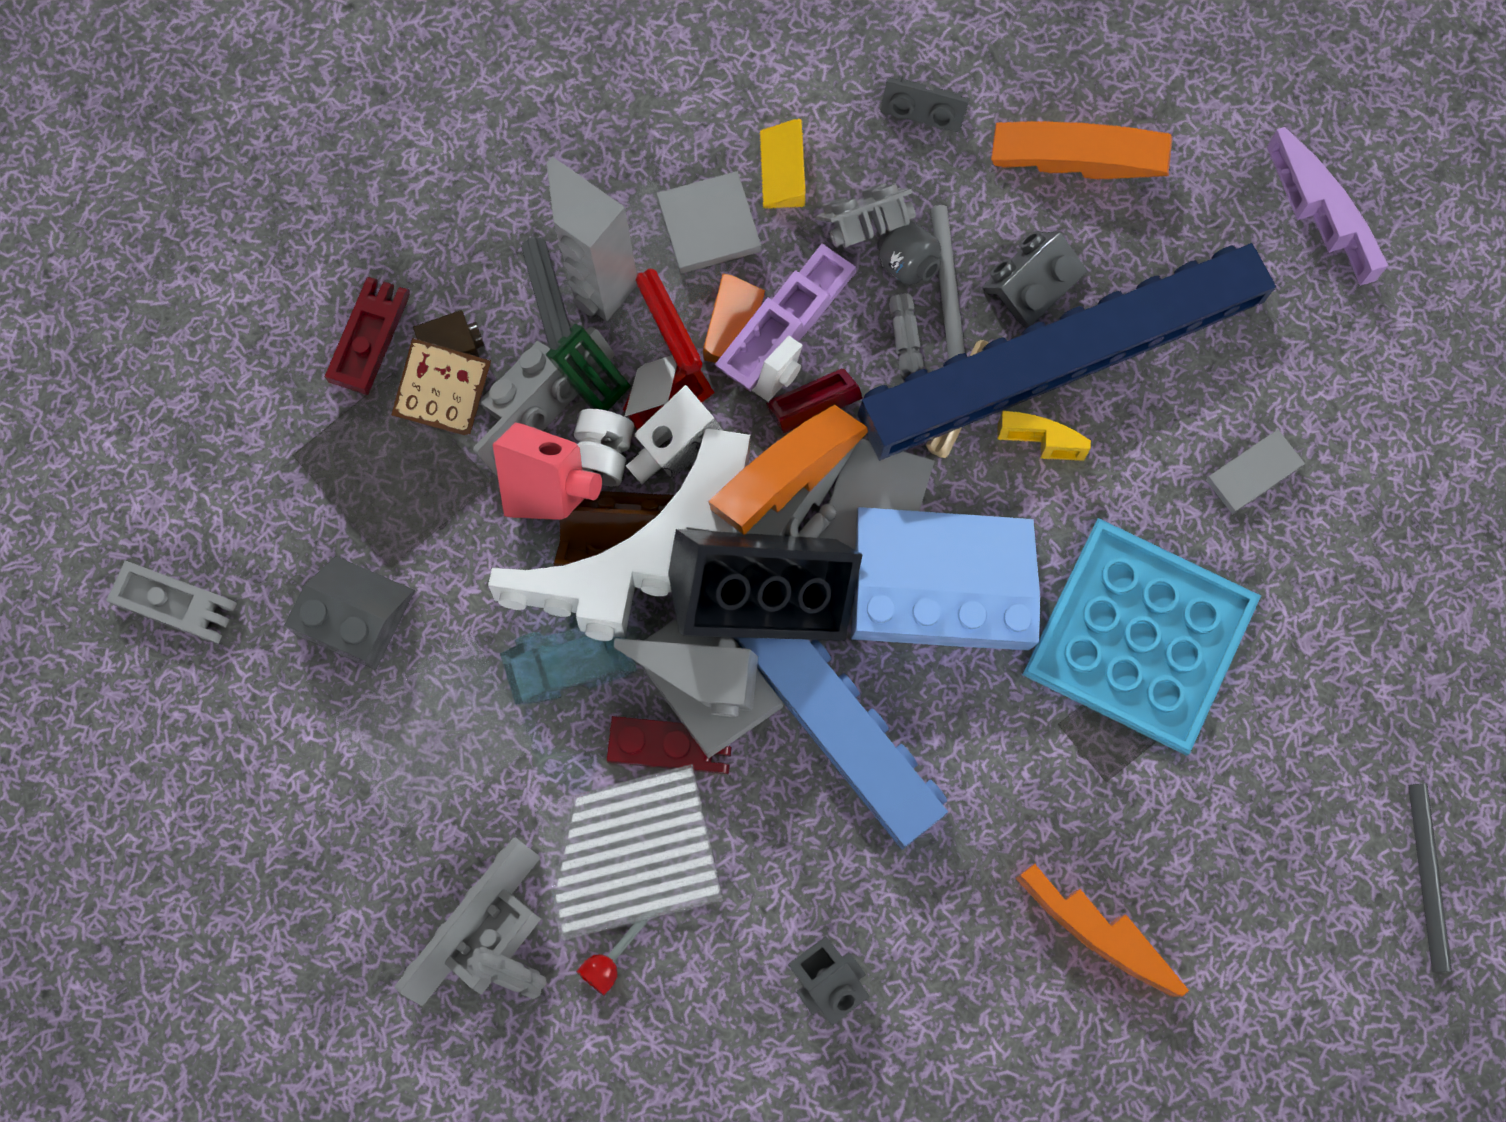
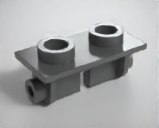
[880,75,970,133]

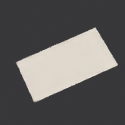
[625,355,677,416]

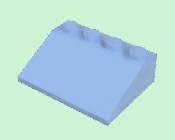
[851,507,1040,650]

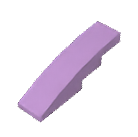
[1267,127,1388,286]
[715,243,856,392]

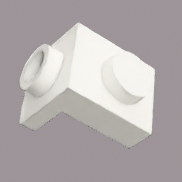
[752,335,803,402]

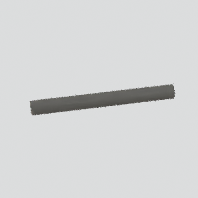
[1408,783,1452,972]

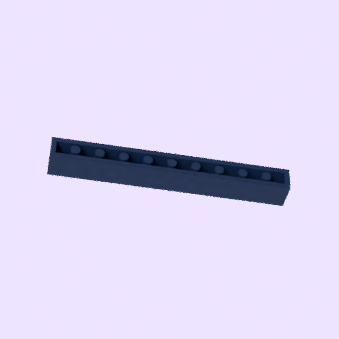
[857,243,1277,461]

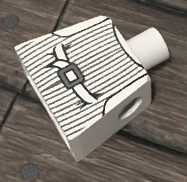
[625,385,723,484]

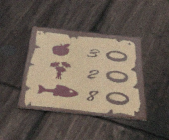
[391,338,491,435]

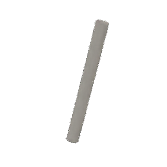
[931,205,965,359]

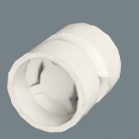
[574,409,634,487]

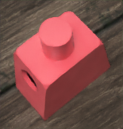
[493,422,602,520]

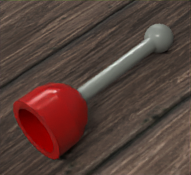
[576,894,665,996]

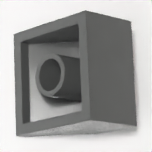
[284,556,415,670]

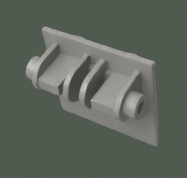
[814,183,916,248]

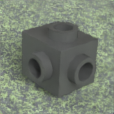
[788,936,870,1026]

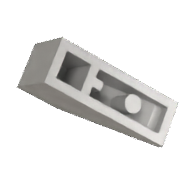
[614,638,758,717]

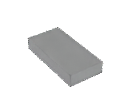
[1206,429,1305,515]

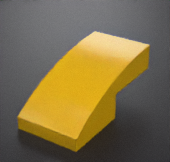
[997,411,1091,461]

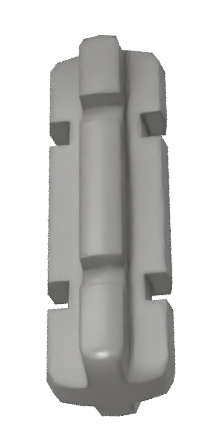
[889,293,924,377]
[467,947,547,999]

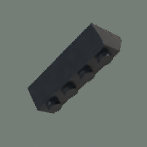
[668,529,863,641]

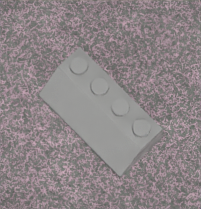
[547,157,637,321]

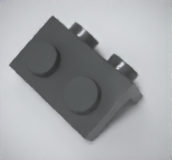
[982,231,1088,327]

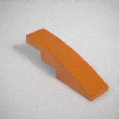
[991,121,1173,179]
[708,405,868,535]
[1015,864,1189,997]

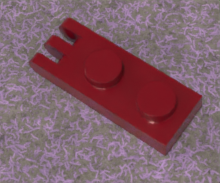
[324,277,410,395]
[606,716,732,775]

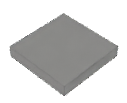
[657,171,762,274]

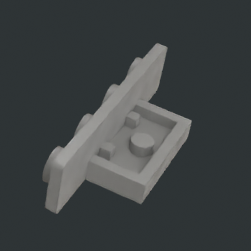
[473,327,615,476]
[395,838,541,1006]

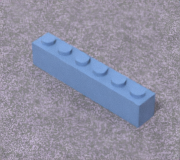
[733,637,948,850]

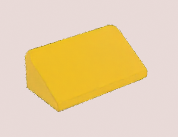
[760,119,805,209]

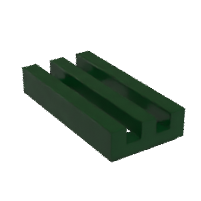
[545,324,631,411]

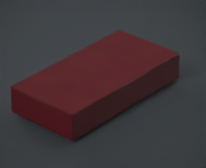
[766,368,863,433]

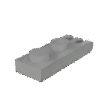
[106,560,237,644]

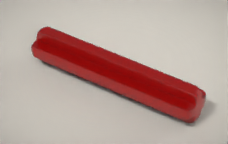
[635,268,703,376]

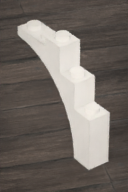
[488,428,750,641]

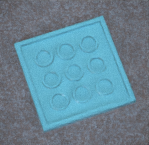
[1022,518,1261,756]

